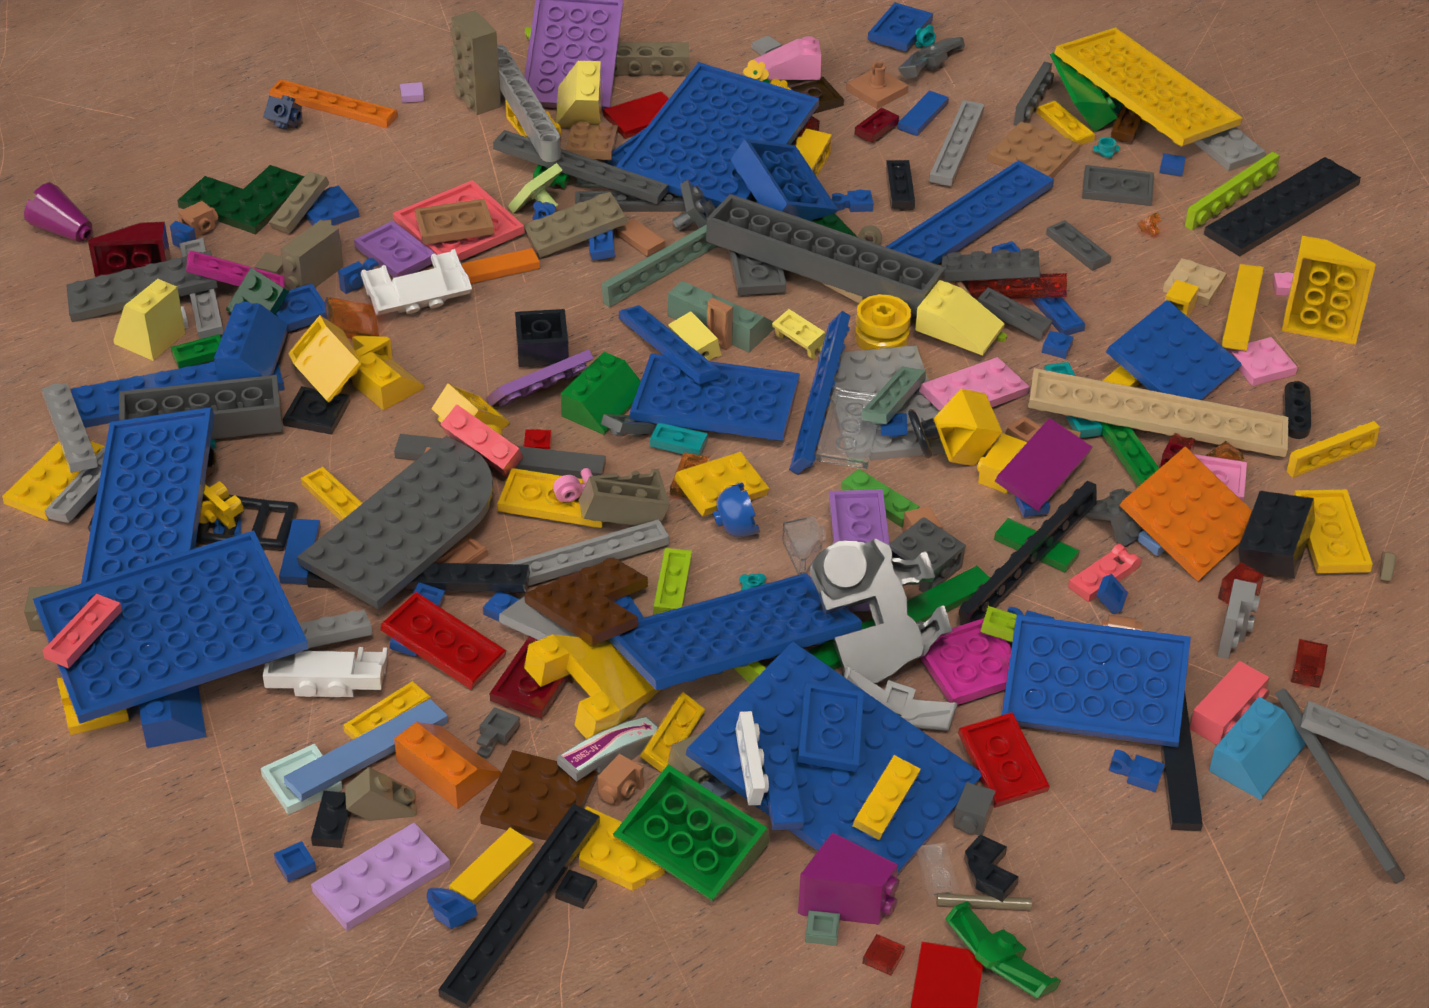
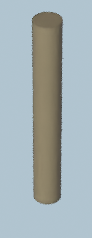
[937,893,1032,911]

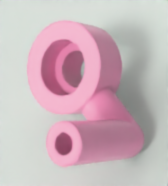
[553,468,593,502]

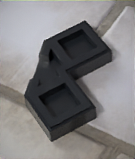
[964,834,1019,902]

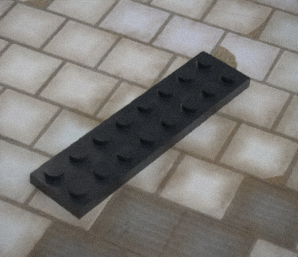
[1204,157,1361,257]

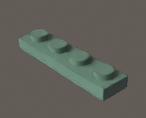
[862,366,926,425]

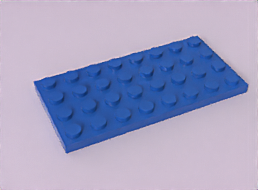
[81,407,215,584]
[608,573,862,690]

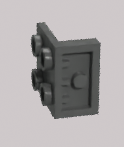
[889,517,966,593]

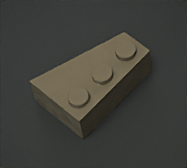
[579,469,670,526]

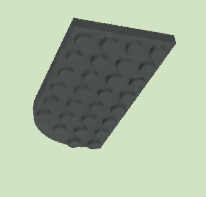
[297,435,494,609]

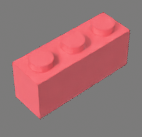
[440,404,523,478]
[1190,661,1270,745]

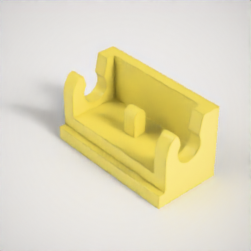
[772,309,825,360]
[668,312,722,361]

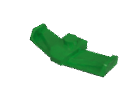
[945,901,1061,999]

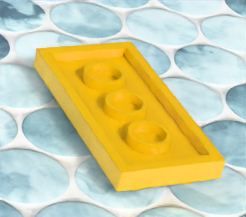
[2,441,104,521]
[497,468,604,528]
[1294,489,1373,573]

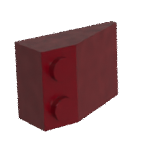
[88,222,171,278]

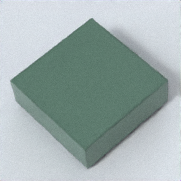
[805,910,840,946]

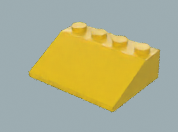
[1281,236,1376,345]

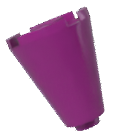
[24,182,93,242]

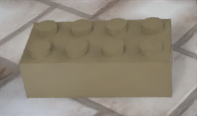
[450,10,501,115]

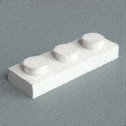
[735,711,769,805]

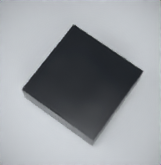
[555,869,597,909]

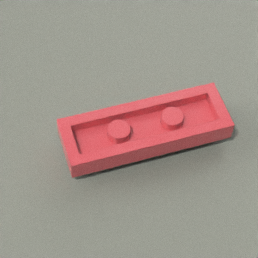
[42,594,122,668]

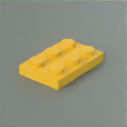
[674,452,769,517]

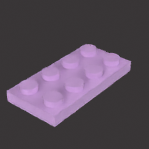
[311,823,450,931]

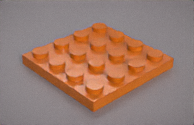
[1119,446,1252,582]

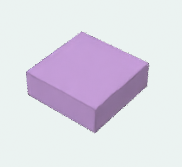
[400,82,424,103]

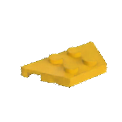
[579,806,665,891]

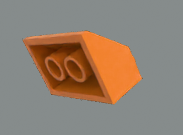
[394,722,501,809]

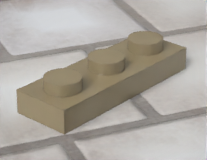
[269,172,330,234]

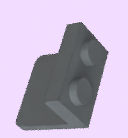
[1085,489,1144,546]

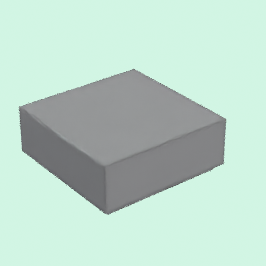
[752,35,782,56]

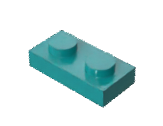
[650,423,708,458]

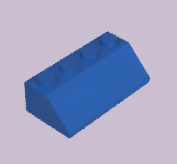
[214,302,289,381]
[139,685,206,748]

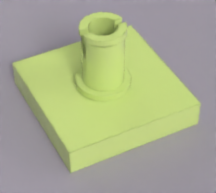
[508,163,562,213]

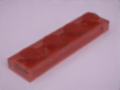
[968,273,1068,300]

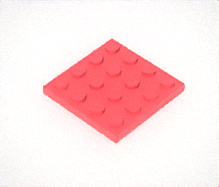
[393,180,525,261]

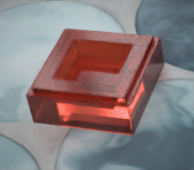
[862,934,905,976]

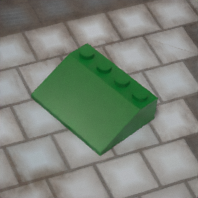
[613,764,769,902]

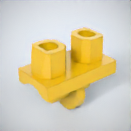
[199,481,244,529]

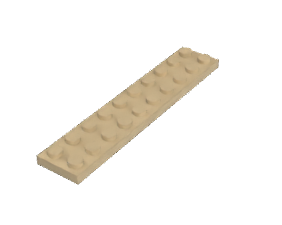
[1028,368,1288,457]

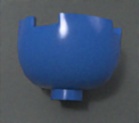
[713,482,760,537]

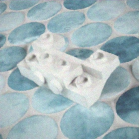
[361,249,472,316]
[263,647,388,697]

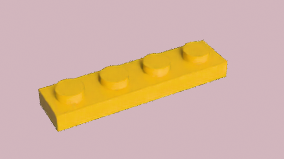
[1286,421,1380,478]

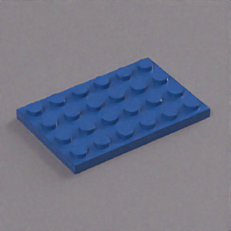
[630,354,800,441]
[1002,615,1191,747]

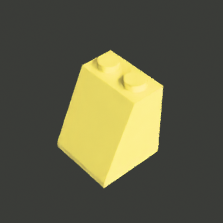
[556,61,603,128]
[114,279,185,361]

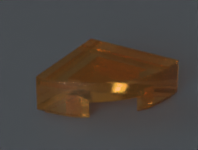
[1206,441,1244,461]

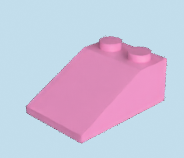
[753,36,821,80]

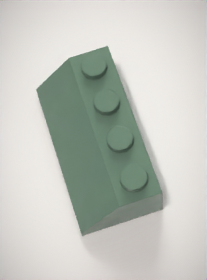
[668,281,775,353]

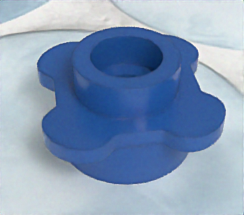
[532,201,556,220]

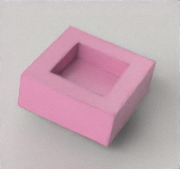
[1273,272,1293,296]

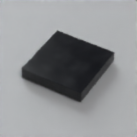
[283,386,350,435]

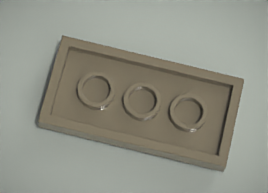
[524,192,628,258]

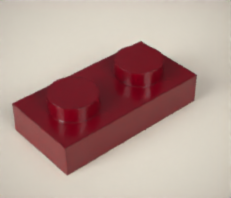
[854,107,899,143]

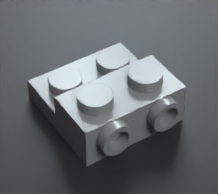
[1217,579,1260,659]

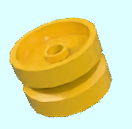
[855,294,911,350]

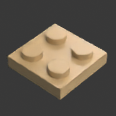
[1163,258,1227,306]

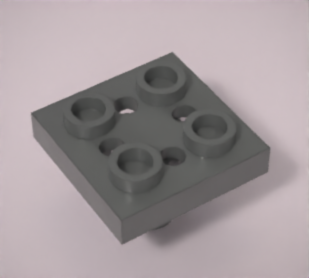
[673,180,716,232]

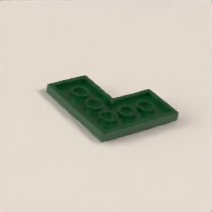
[177,165,305,235]

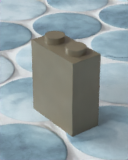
[281,220,343,290]

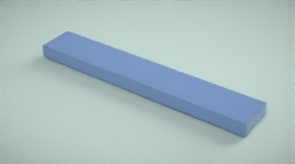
[284,699,448,802]

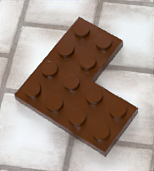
[524,557,648,646]

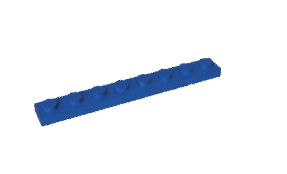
[789,311,850,475]

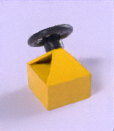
[908,389,1002,466]

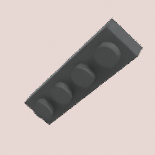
[1014,61,1054,126]

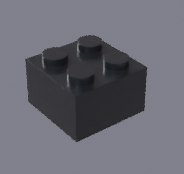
[515,309,569,367]

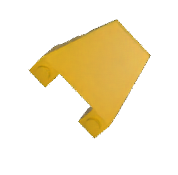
[524,634,661,739]

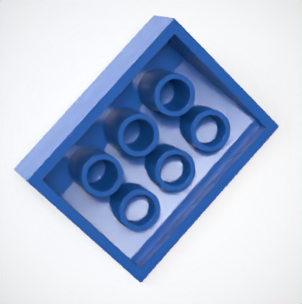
[731,139,838,221]

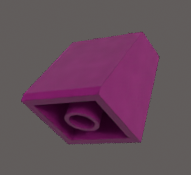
[798,832,900,925]

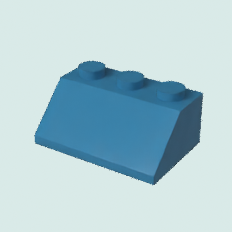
[1209,697,1306,800]

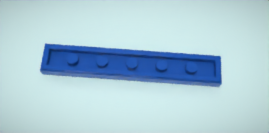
[991,241,1085,335]
[619,305,721,384]

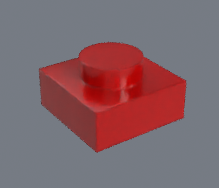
[524,429,552,450]

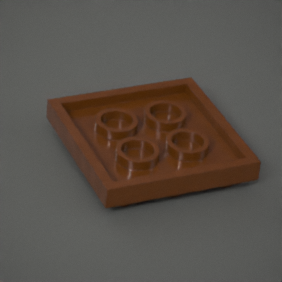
[480,750,597,841]

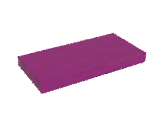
[995,418,1093,511]

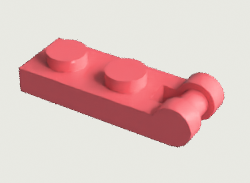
[1068,544,1142,602]

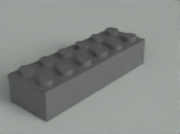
[119,375,283,439]

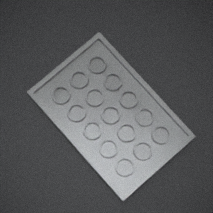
[818,345,945,463]

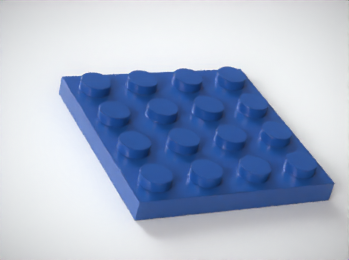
[1106,300,1242,401]

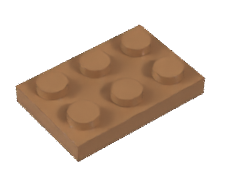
[566,121,618,160]
[414,199,494,245]

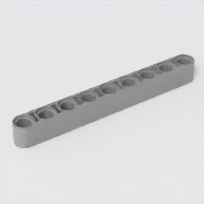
[497,45,561,162]

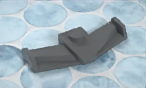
[898,37,965,78]

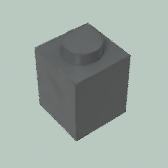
[953,782,995,835]

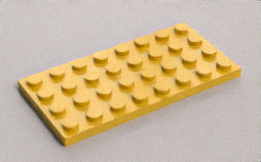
[1054,27,1243,146]

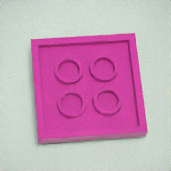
[920,618,1012,705]

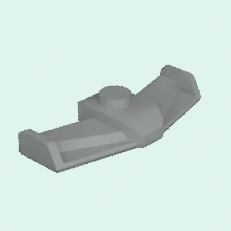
[843,666,958,731]

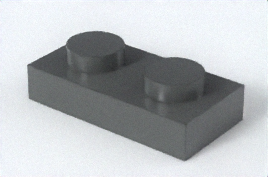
[601,414,655,437]

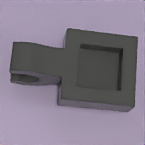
[477,707,520,758]

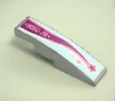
[557,716,659,781]

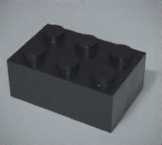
[1238,491,1315,579]

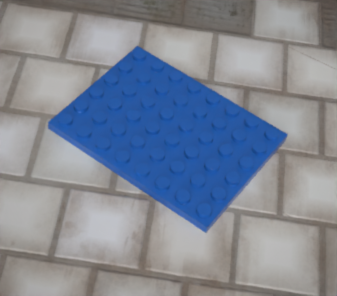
[616,62,819,207]
[33,530,309,724]
[685,642,982,876]

